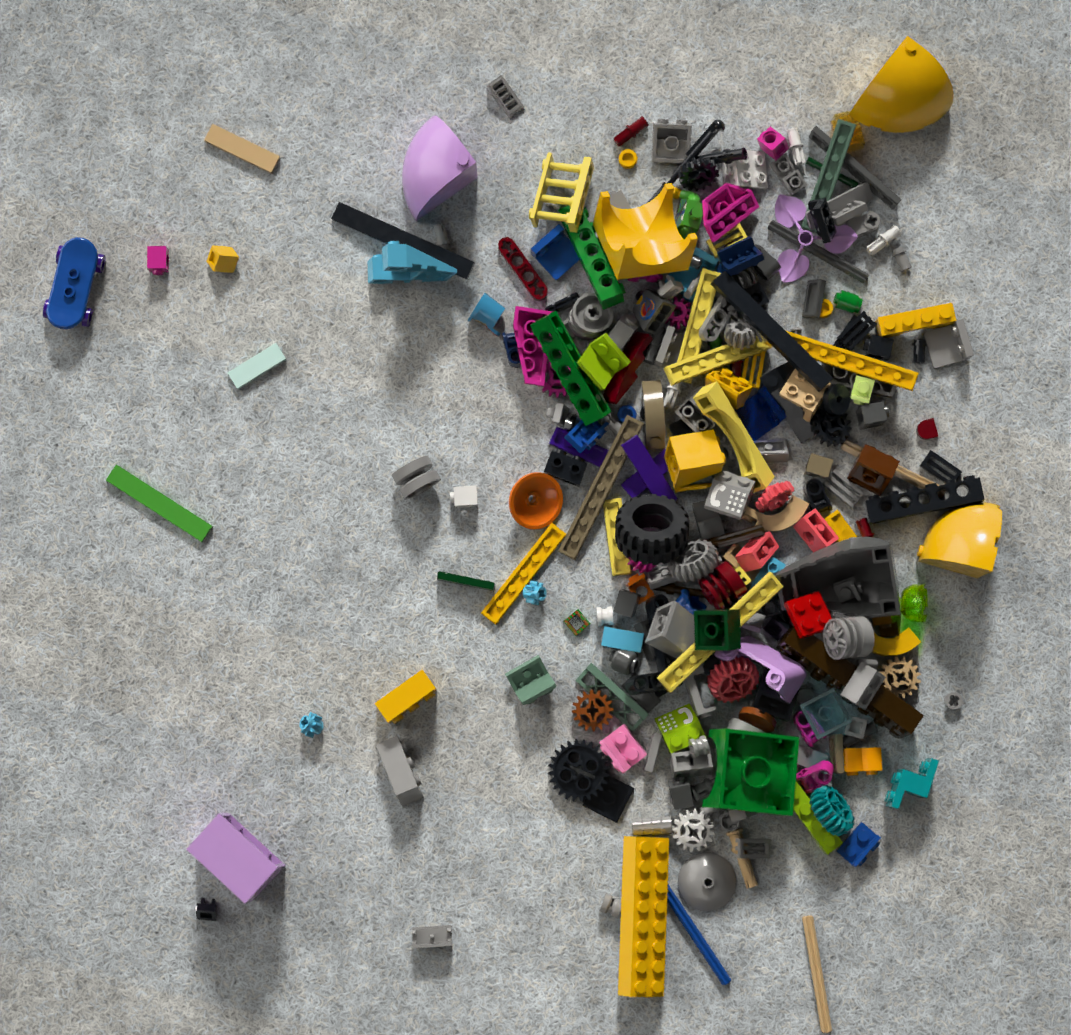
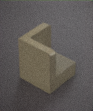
[804,453,833,478]

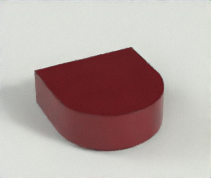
[916,418,938,440]

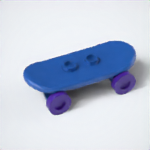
[43,237,106,329]

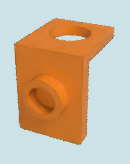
[626,573,654,605]

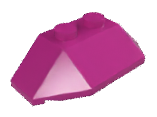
[702,183,760,242]

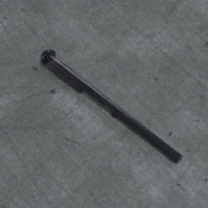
[646,120,725,204]

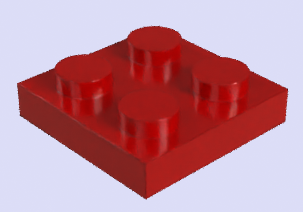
[784,591,832,639]

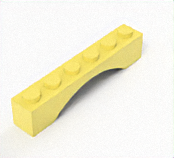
[693,382,775,493]

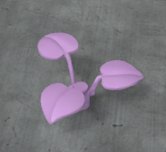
[775,194,858,282]

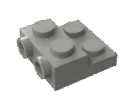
[652,119,692,163]

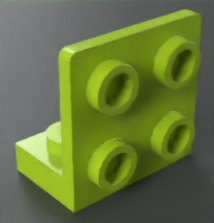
[577,333,631,391]

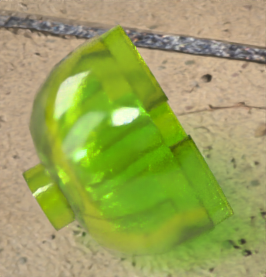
[899,584,928,622]

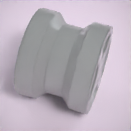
[688,735,710,758]

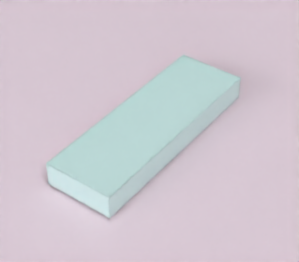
[227,343,286,389]

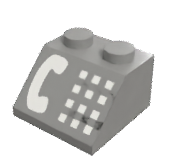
[704,471,756,520]

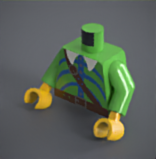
[673,186,703,239]

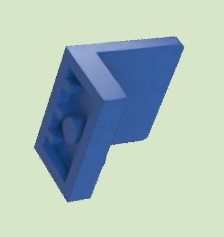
[531,224,579,280]

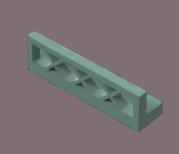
[575,663,649,732]

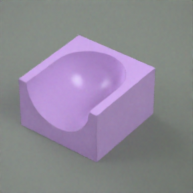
[186,813,285,904]

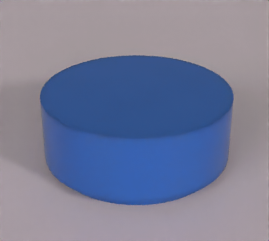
[617,405,637,424]

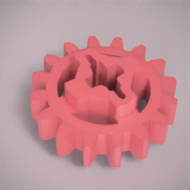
[755,481,795,513]

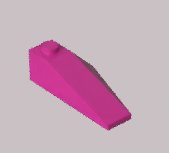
[513,306,552,387]

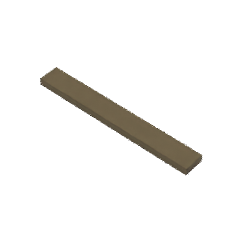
[558,415,644,560]

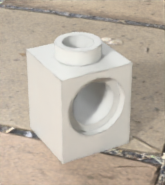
[450,485,478,508]

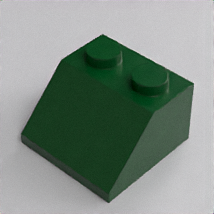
[694,609,741,651]

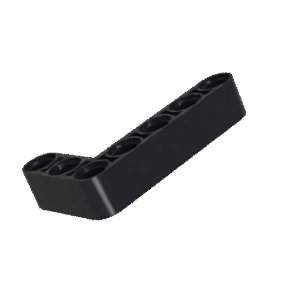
[625,594,683,695]

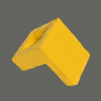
[206,245,239,273]

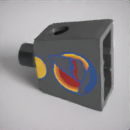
[633,289,676,335]

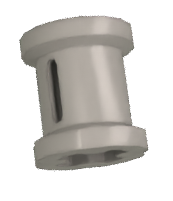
[545,189,569,213]

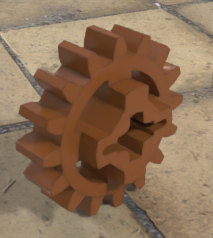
[572,689,614,732]

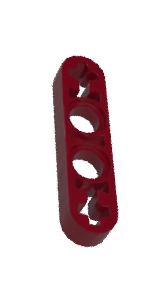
[498,237,548,301]

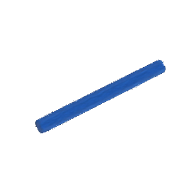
[667,884,731,985]

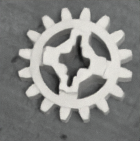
[672,809,715,852]

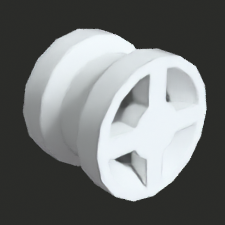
[596,606,613,626]

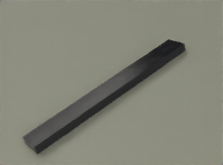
[331,202,475,280]
[710,271,833,392]

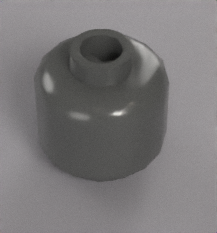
[609,649,639,675]

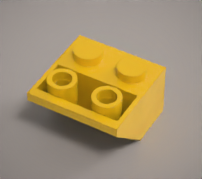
[705,367,753,410]

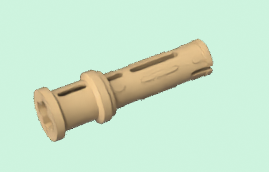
[726,828,758,888]

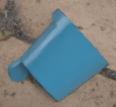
[467,293,505,337]

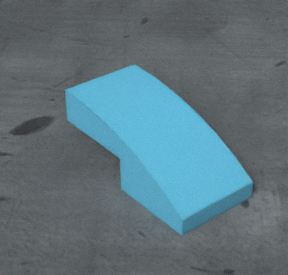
[601,626,644,653]

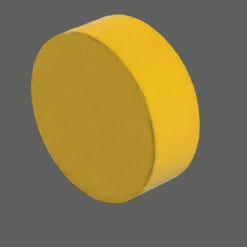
[618,149,637,169]
[820,299,833,318]

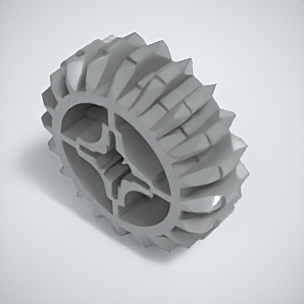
[667,539,719,583]

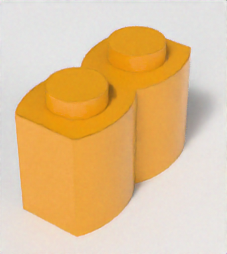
[843,747,882,776]

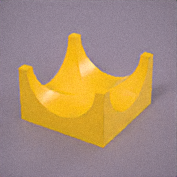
[593,183,698,280]

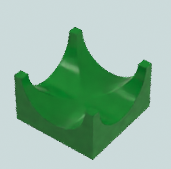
[702,728,799,816]

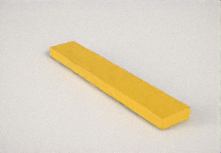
[481,523,566,625]

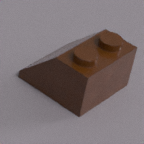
[847,444,900,496]

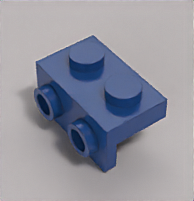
[564,420,609,453]

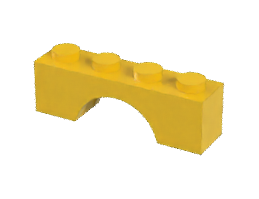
[875,303,956,338]

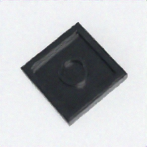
[582,777,634,823]

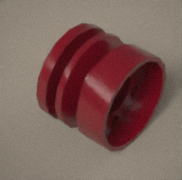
[698,561,748,610]

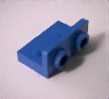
[836,822,881,867]

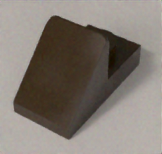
[872,615,901,638]

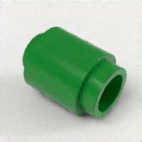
[833,290,863,313]

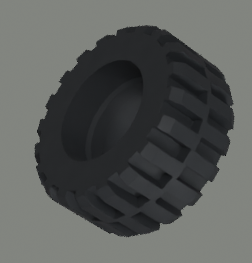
[615,494,690,565]

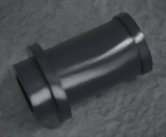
[912,339,927,363]

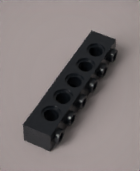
[865,475,985,525]

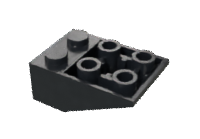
[751,667,799,722]

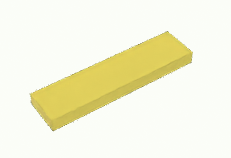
[603,498,632,576]

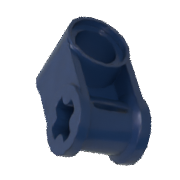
[502,332,521,368]

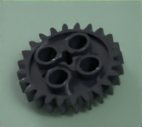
[548,739,611,802]

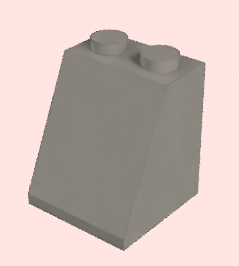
[645,601,695,659]

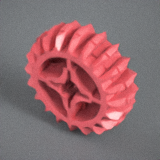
[707,656,759,703]

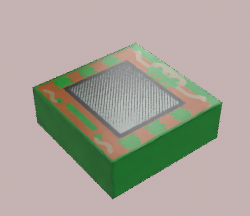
[563,609,590,636]

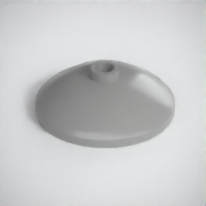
[678,852,736,912]

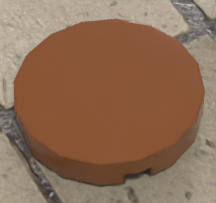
[738,706,777,733]

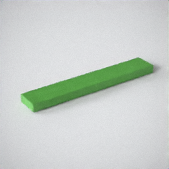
[106,464,213,542]

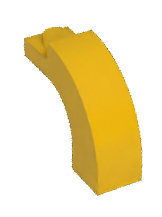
[872,627,921,656]

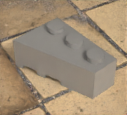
[376,735,424,807]

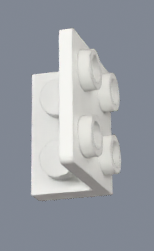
[722,149,768,189]

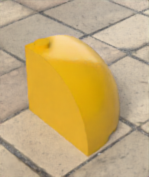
[848,36,954,133]
[917,502,1002,578]

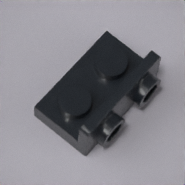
[808,198,837,243]

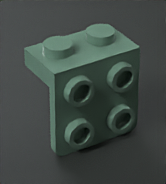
[505,655,556,705]

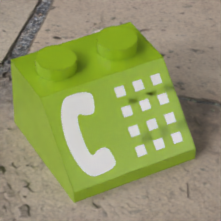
[654,703,706,754]

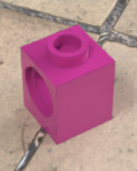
[757,126,789,161]
[147,246,169,275]

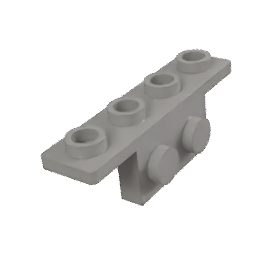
[805,182,873,230]

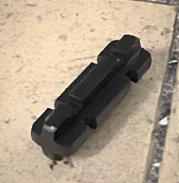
[545,292,580,313]

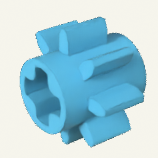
[523,581,547,605]
[299,712,324,738]

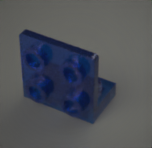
[734,386,787,441]

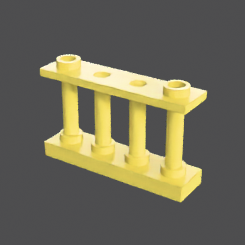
[529,152,594,233]

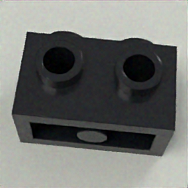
[544,449,588,487]

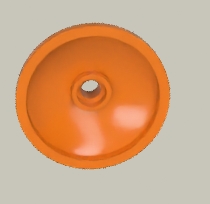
[509,472,563,529]

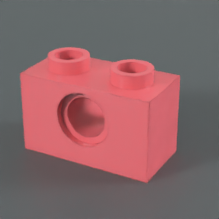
[793,508,839,553]
[735,531,779,572]

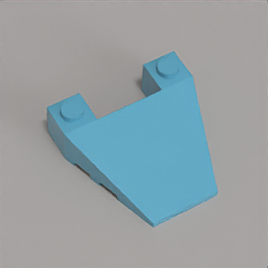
[367,241,457,284]

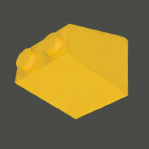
[664,429,726,489]

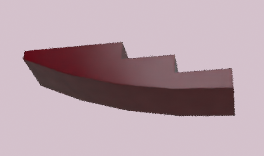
[603,332,653,405]

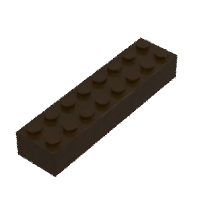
[776,626,924,738]

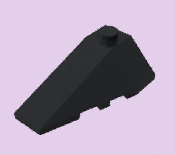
[760,362,816,444]

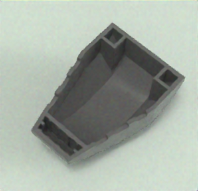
[775,537,901,618]

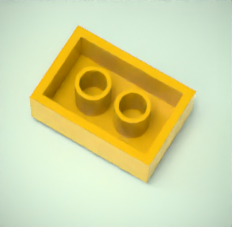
[374,669,437,724]

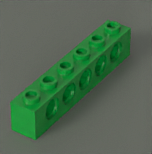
[558,205,626,310]
[530,311,611,426]

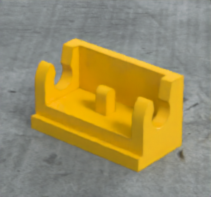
[824,509,857,543]

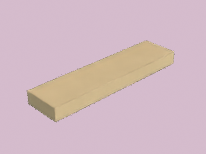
[204,124,280,174]

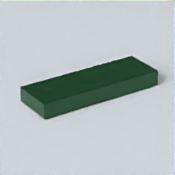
[437,571,495,591]

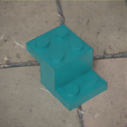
[884,758,939,809]

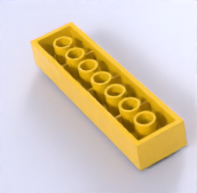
[618,836,669,997]

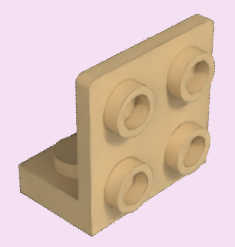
[779,369,831,422]

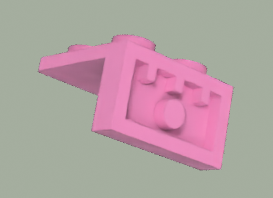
[599,723,648,774]

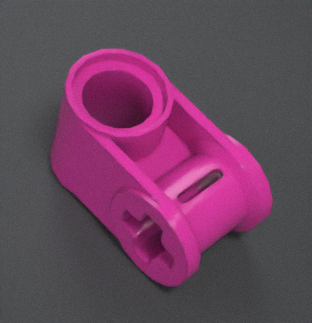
[793,711,827,748]
[796,760,834,794]

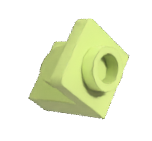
[850,375,875,405]

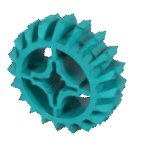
[809,785,855,836]

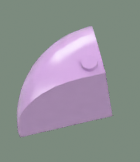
[402,115,477,221]

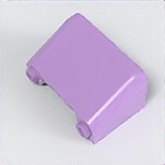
[714,636,806,703]

